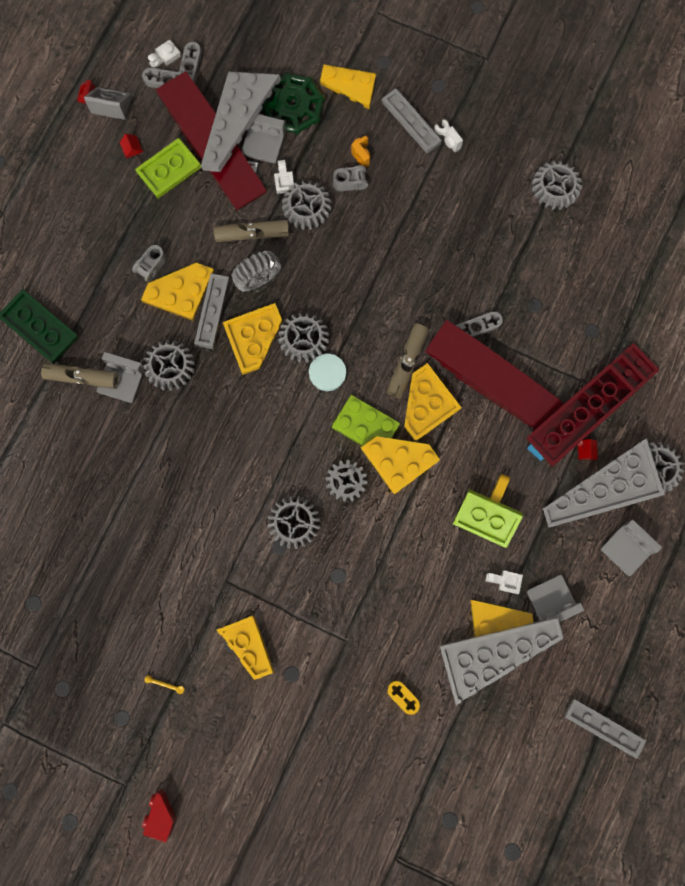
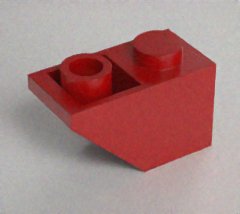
[142,790,176,842]

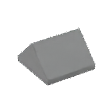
[84,87,132,120]

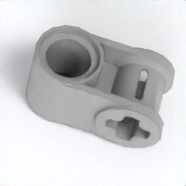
[333,166,369,192]
[132,245,167,282]

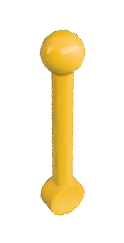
[144,675,185,694]

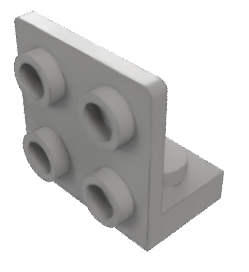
[241,114,286,164]
[97,352,145,403]
[601,520,662,576]
[526,575,584,622]

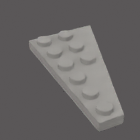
[201,72,281,172]
[543,438,665,528]
[440,617,564,705]

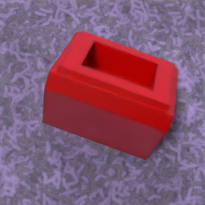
[77,80,96,103]
[120,134,143,159]
[577,439,598,460]

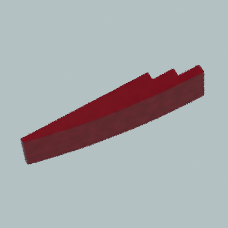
[155,71,267,211]
[425,320,564,430]
[526,343,659,467]

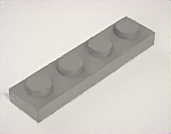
[382,88,441,154]
[194,274,230,349]
[563,698,646,759]

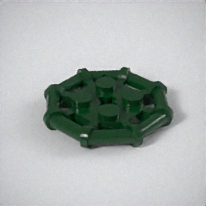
[261,72,326,135]

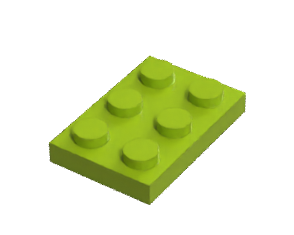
[135,138,201,199]
[332,395,400,446]
[453,489,523,548]

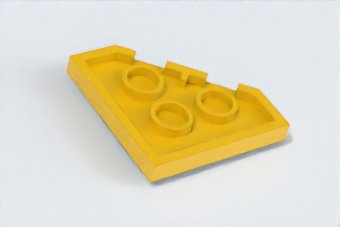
[141,263,215,321]
[223,303,282,375]
[404,363,462,442]
[360,436,440,494]

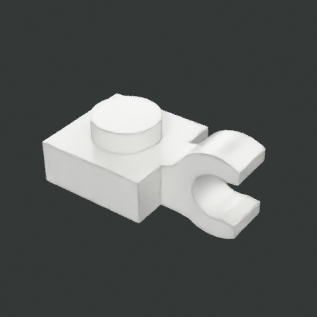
[148,40,181,68]
[434,119,463,152]
[274,160,294,194]
[485,571,523,594]

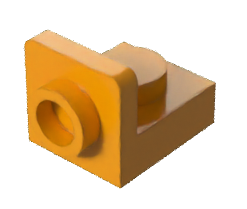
[351,136,371,168]

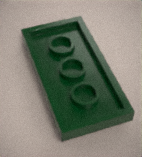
[0,289,79,364]

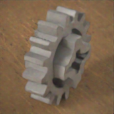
[325,460,367,502]

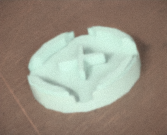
[309,354,346,392]

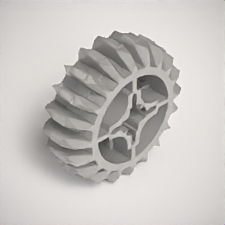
[532,160,582,210]
[282,180,331,230]
[231,251,281,291]
[278,312,329,363]
[143,340,195,391]
[649,442,685,493]
[268,496,320,549]

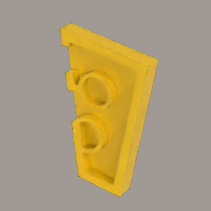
[320,65,376,109]
[470,600,533,637]
[217,616,274,680]

